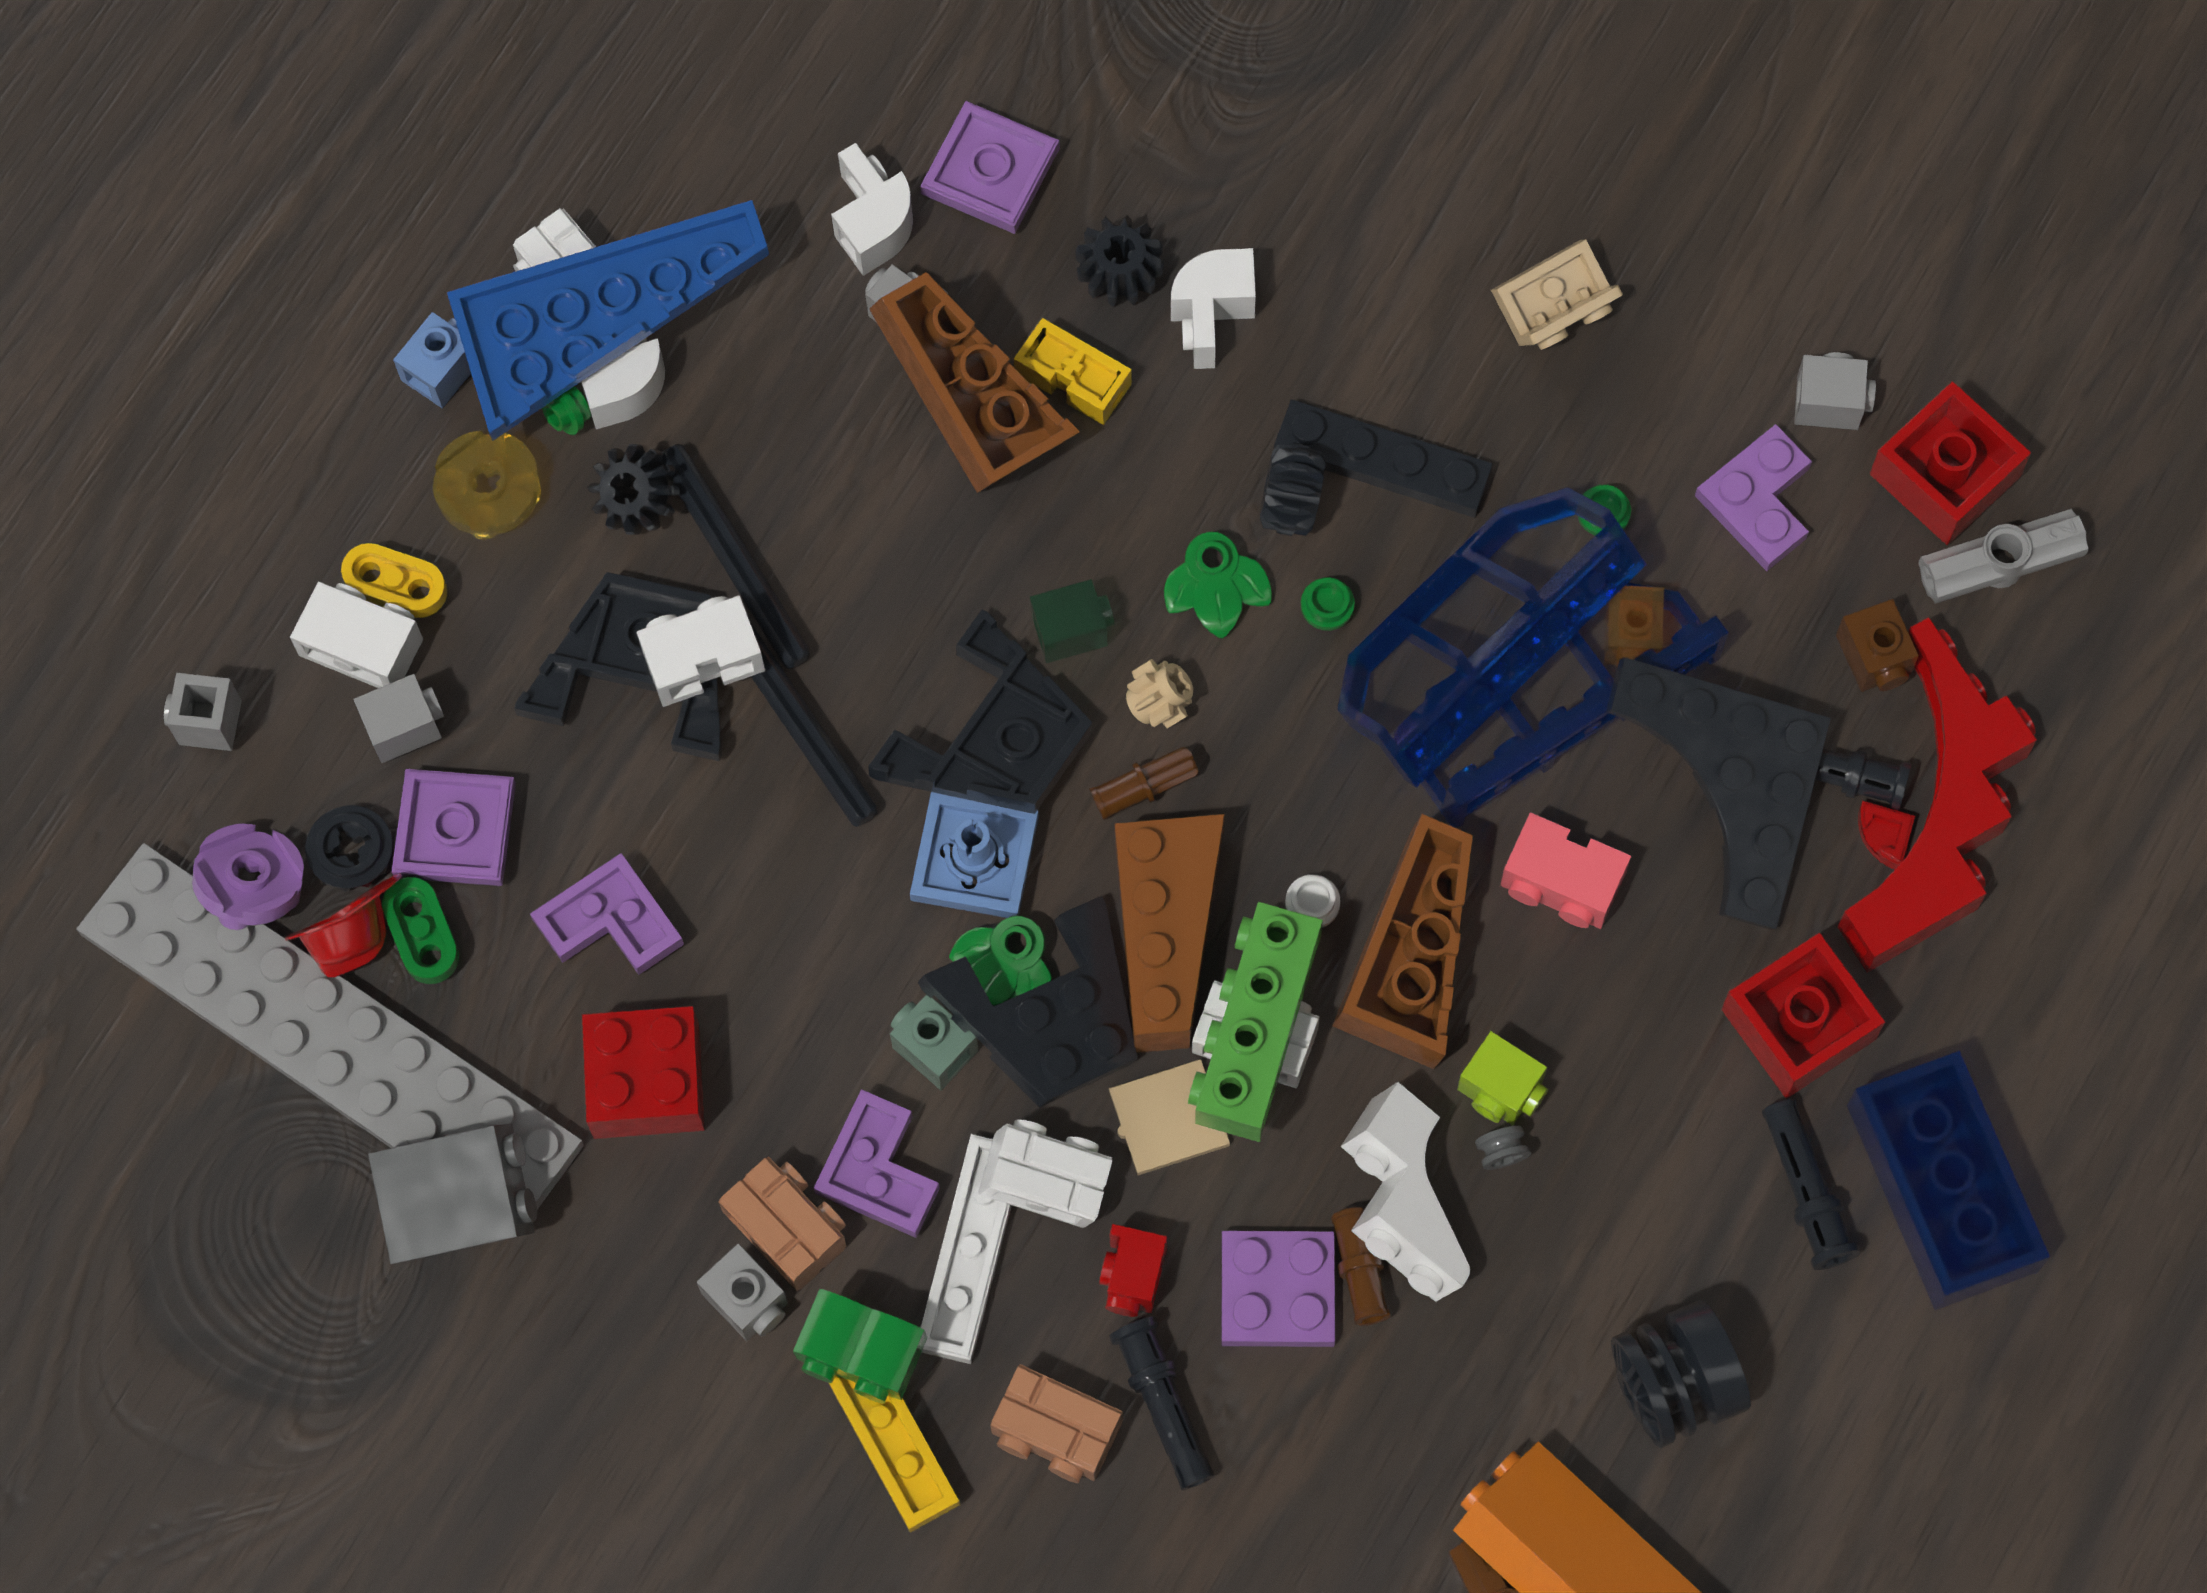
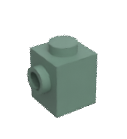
[890,995,978,1091]

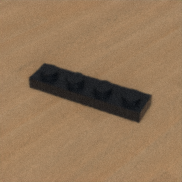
[1274,399,1493,518]

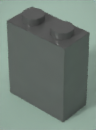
[368,1123,537,1264]

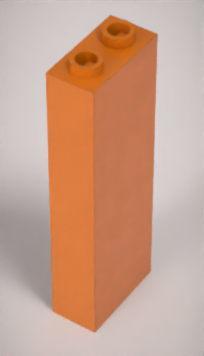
[1453,1441,1702,1593]

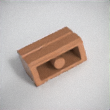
[719,1156,847,1291]
[990,1364,1123,1483]

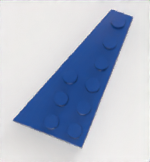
[447,200,769,441]

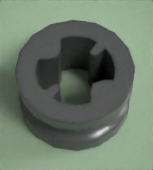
[1475,1126,1531,1170]

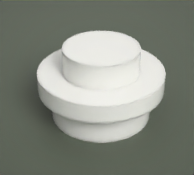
[1285,875,1340,928]

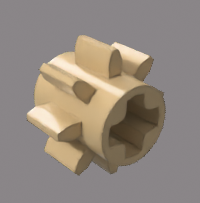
[1126,659,1193,729]

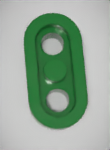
[382,877,459,984]

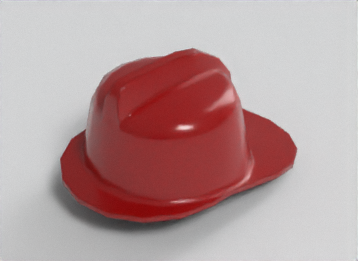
[285,873,402,978]

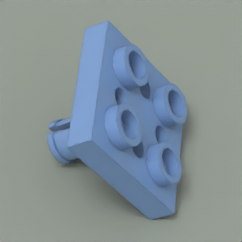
[910,792,1039,918]

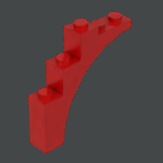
[1837,617,2037,973]

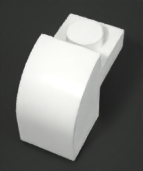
[831,143,913,276]
[1171,248,1256,369]
[582,338,665,429]

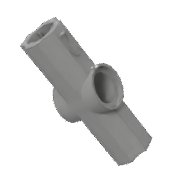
[1918,509,2089,604]

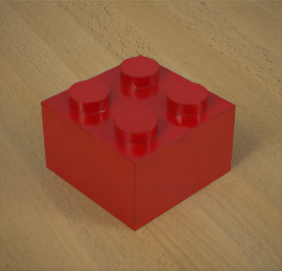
[1870,381,2031,546]
[1722,933,1885,1099]
[582,1006,705,1139]

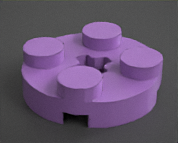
[192,824,304,930]

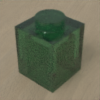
[1030,579,1115,664]

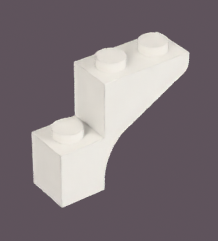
[1341,1082,1470,1302]

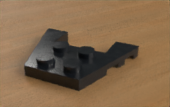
[514,572,722,762]
[868,609,1092,814]
[918,896,1138,1108]

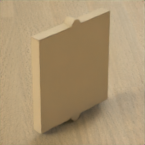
[1109,1059,1230,1175]

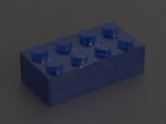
[1847,1051,2050,1310]

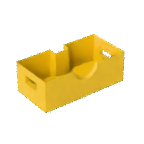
[1014,318,1132,425]

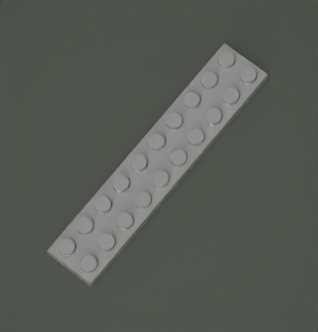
[76,843,584,1209]

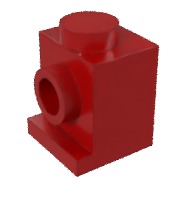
[1099,1224,1167,1317]

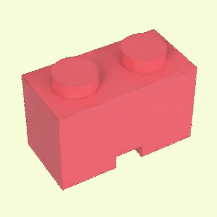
[1500,812,1631,929]

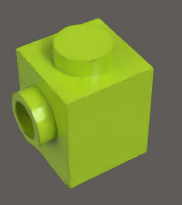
[1457,1031,1548,1126]

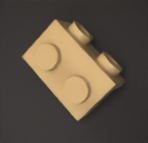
[1491,239,1623,350]

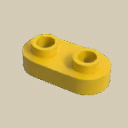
[341,543,447,618]

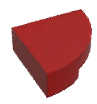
[1858,801,1915,870]

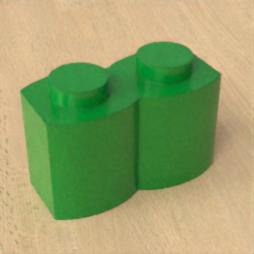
[793,1289,928,1404]

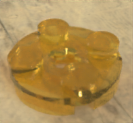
[433,431,542,540]

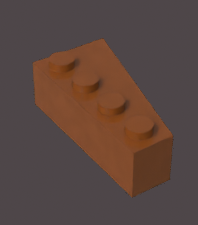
[869,272,1080,493]
[1115,814,1224,1053]
[1332,814,1473,1069]

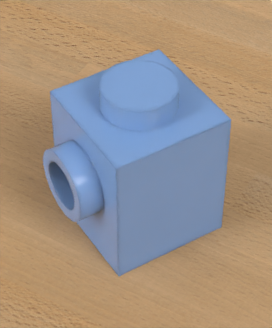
[393,312,471,409]

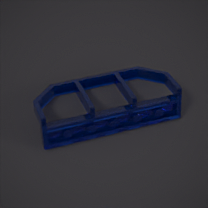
[1337,487,1647,788]
[1411,578,1729,829]

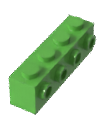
[1188,902,1323,1142]

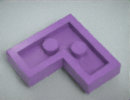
[1695,424,1812,571]
[530,853,684,975]
[814,1089,940,1238]

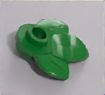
[1164,532,1272,639]
[949,916,1052,1006]

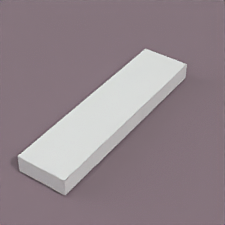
[921,1134,1012,1364]

